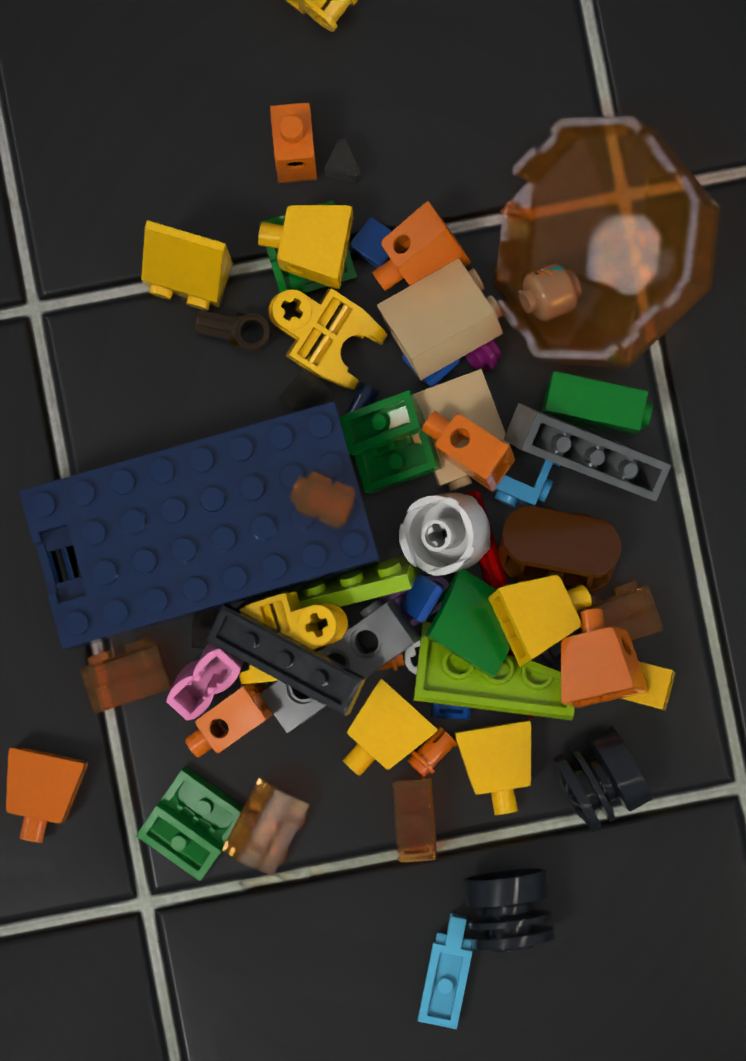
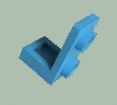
[494,459,560,508]

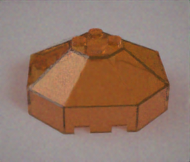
[494,116,720,367]

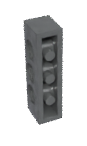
[503,403,671,502]
[260,599,422,733]

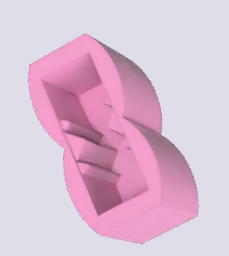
[166,643,244,721]

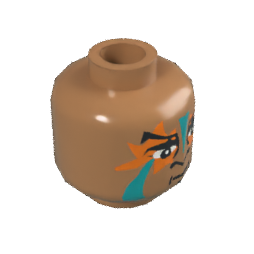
[519,263,581,321]

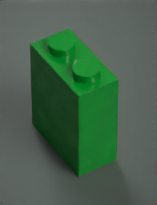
[541,371,653,438]

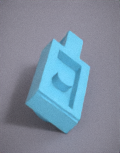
[417,913,473,1029]

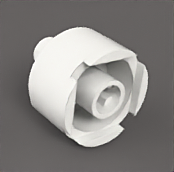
[399,493,491,576]

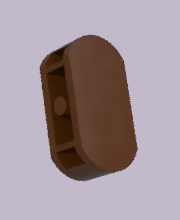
[498,505,622,593]

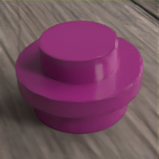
[465,340,501,371]

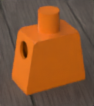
[270,103,317,183]
[372,201,471,291]
[422,411,515,492]
[561,608,648,708]
[185,683,274,758]
[6,746,89,843]

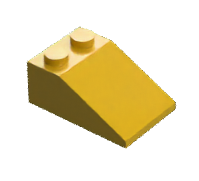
[141,220,233,311]

